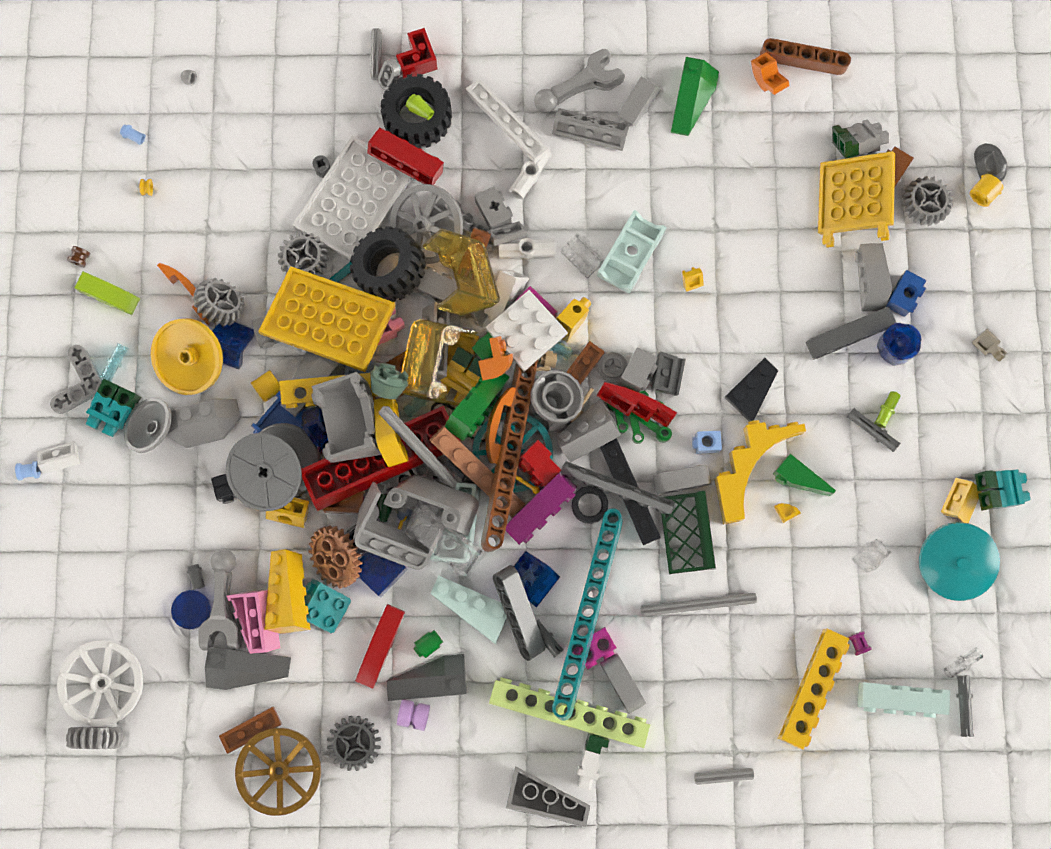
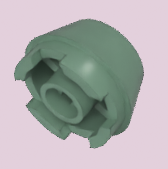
[370,363,409,399]

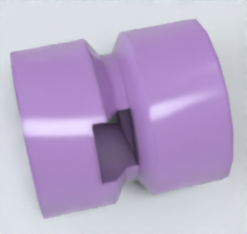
[397,699,430,731]

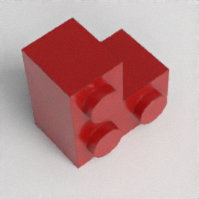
[396,27,438,79]
[518,440,561,488]

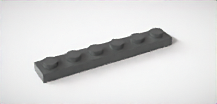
[560,461,675,514]

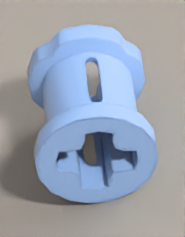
[15,461,41,481]

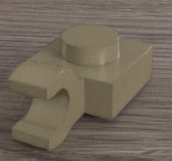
[972,329,1007,362]

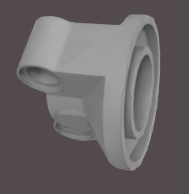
[531,370,584,432]

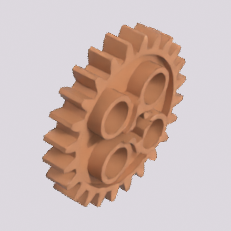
[308,525,362,589]

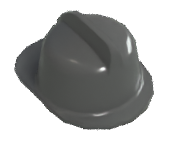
[974,143,1007,182]

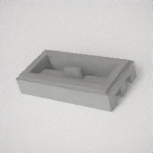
[486,221,528,246]

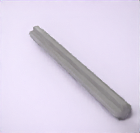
[379,406,458,488]
[640,593,757,617]

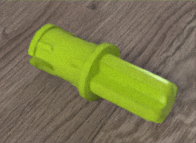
[874,391,901,428]

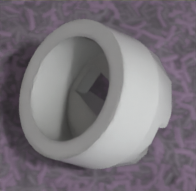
[180,70,197,86]

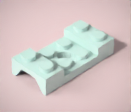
[597,210,667,294]

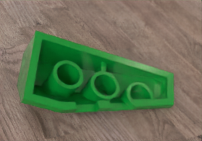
[671,57,719,136]

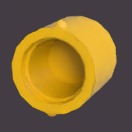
[969,174,1003,207]
[251,370,280,402]

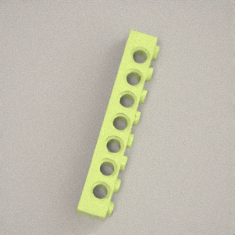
[489,677,650,748]

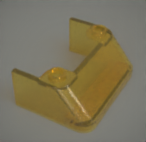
[422,228,500,315]
[401,319,478,406]

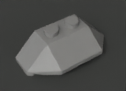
[167,399,241,448]

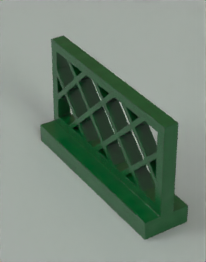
[661,491,716,575]

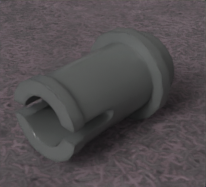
[186,564,205,590]

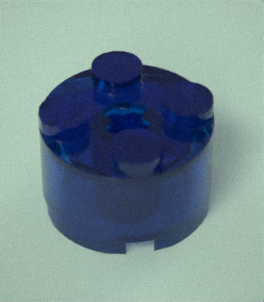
[877,323,922,366]

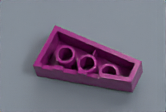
[506,471,577,545]

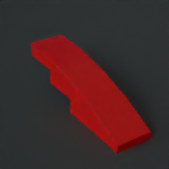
[596,382,677,427]
[355,604,405,689]

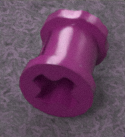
[847,631,872,656]

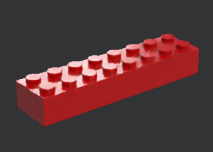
[301,406,460,511]

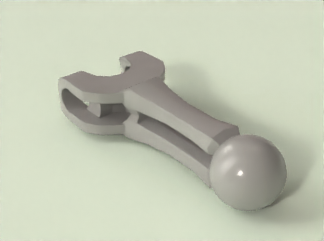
[534,49,625,113]
[198,549,243,651]

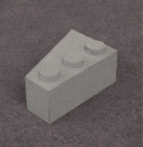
[556,399,621,463]

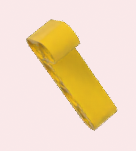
[374,397,408,467]

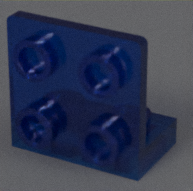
[212,322,255,370]

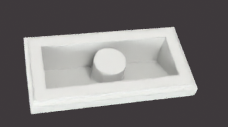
[37,441,80,474]

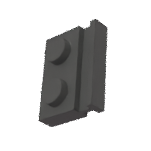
[651,352,686,396]

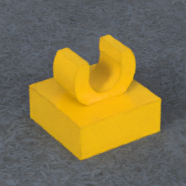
[682,267,704,292]

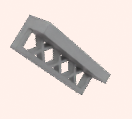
[552,108,629,151]

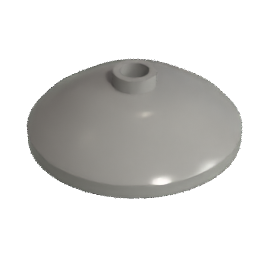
[124,398,172,453]

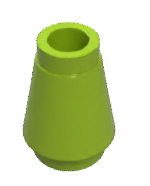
[406,94,434,120]

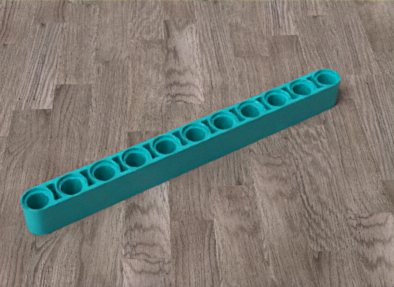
[552,509,623,721]

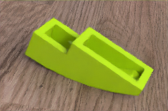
[74,271,140,315]

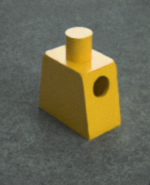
[556,297,591,342]

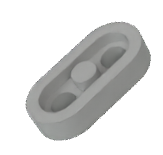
[378,59,401,90]

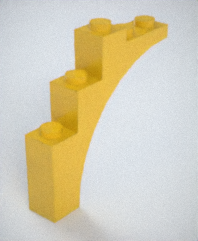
[714,420,806,524]

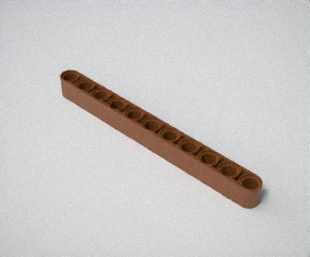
[481,360,538,552]

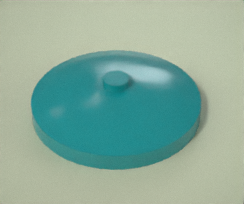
[919,522,1000,601]

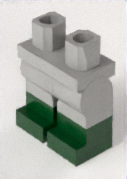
[832,119,889,159]

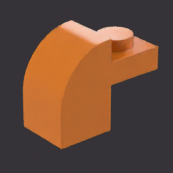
[751,52,789,95]
[478,336,513,381]

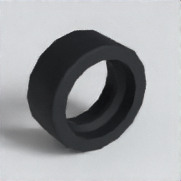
[571,486,609,524]

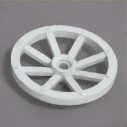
[57,640,143,726]

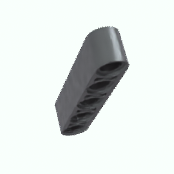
[805,307,897,360]
[492,565,545,661]

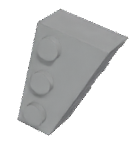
[855,243,893,312]

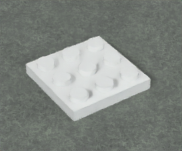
[485,290,568,372]

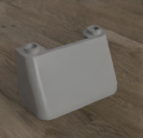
[312,372,381,463]
[384,475,479,536]

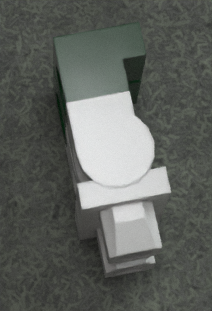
[577,732,610,790]

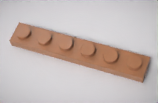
[430,426,526,518]

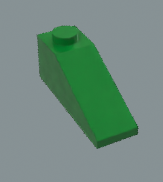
[773,453,836,496]

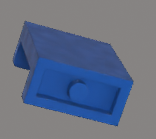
[251,391,313,433]

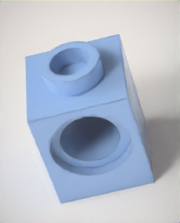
[692,431,722,454]

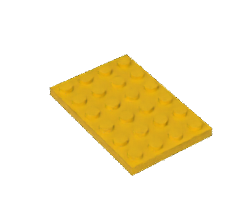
[258,266,396,372]

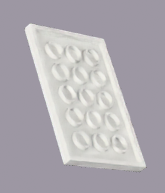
[292,135,412,260]

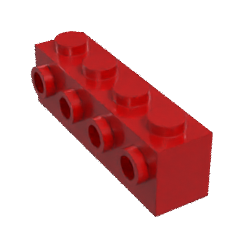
[367,127,444,185]

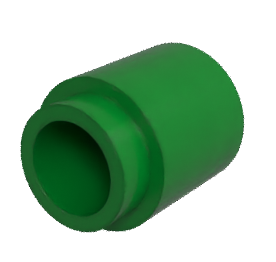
[413,630,443,658]

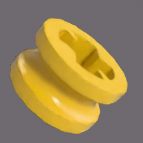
[139,179,153,196]

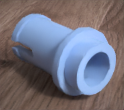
[120,125,146,145]

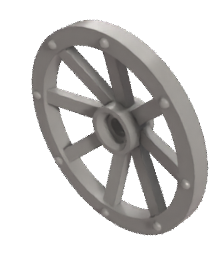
[390,184,463,264]

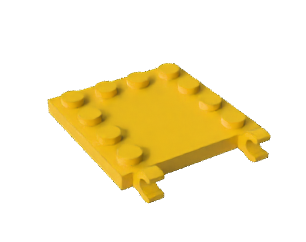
[818,151,895,248]

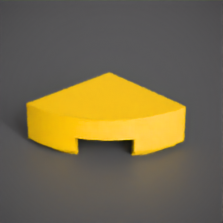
[774,503,801,523]

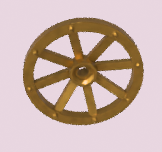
[235,728,321,816]

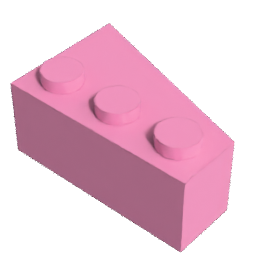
[227,590,280,654]

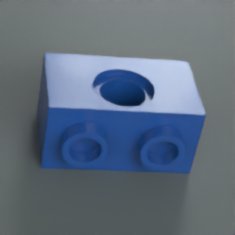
[886,270,927,317]

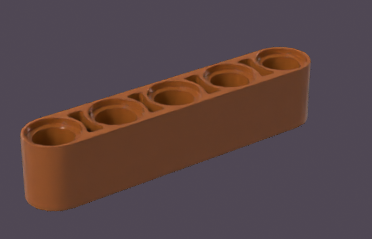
[760,38,851,75]

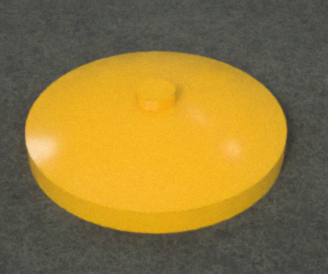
[151,318,223,395]

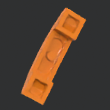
[157,263,210,326]
[485,387,516,464]

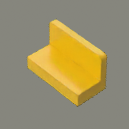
[941,478,982,523]

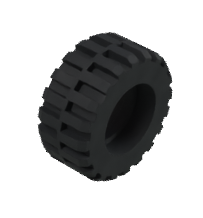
[381,74,452,148]
[350,226,426,302]

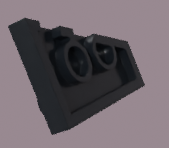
[724,358,779,422]

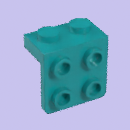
[304,578,351,633]

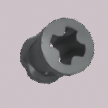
[312,155,331,178]

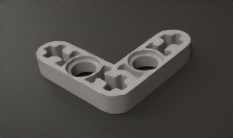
[50,345,102,414]

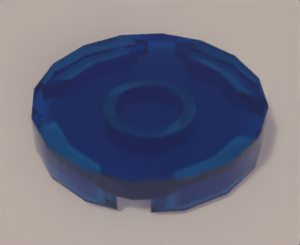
[171,590,212,630]

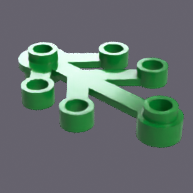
[607,391,672,444]

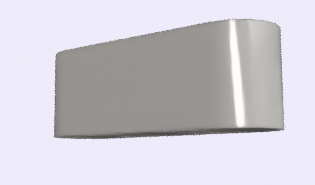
[653,465,711,495]
[600,653,646,714]

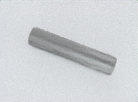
[371,28,382,80]
[694,768,754,785]

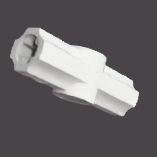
[509,152,551,200]
[499,238,555,260]

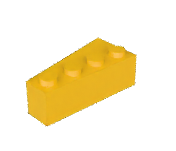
[264,549,311,634]

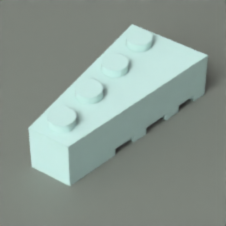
[431,575,507,644]

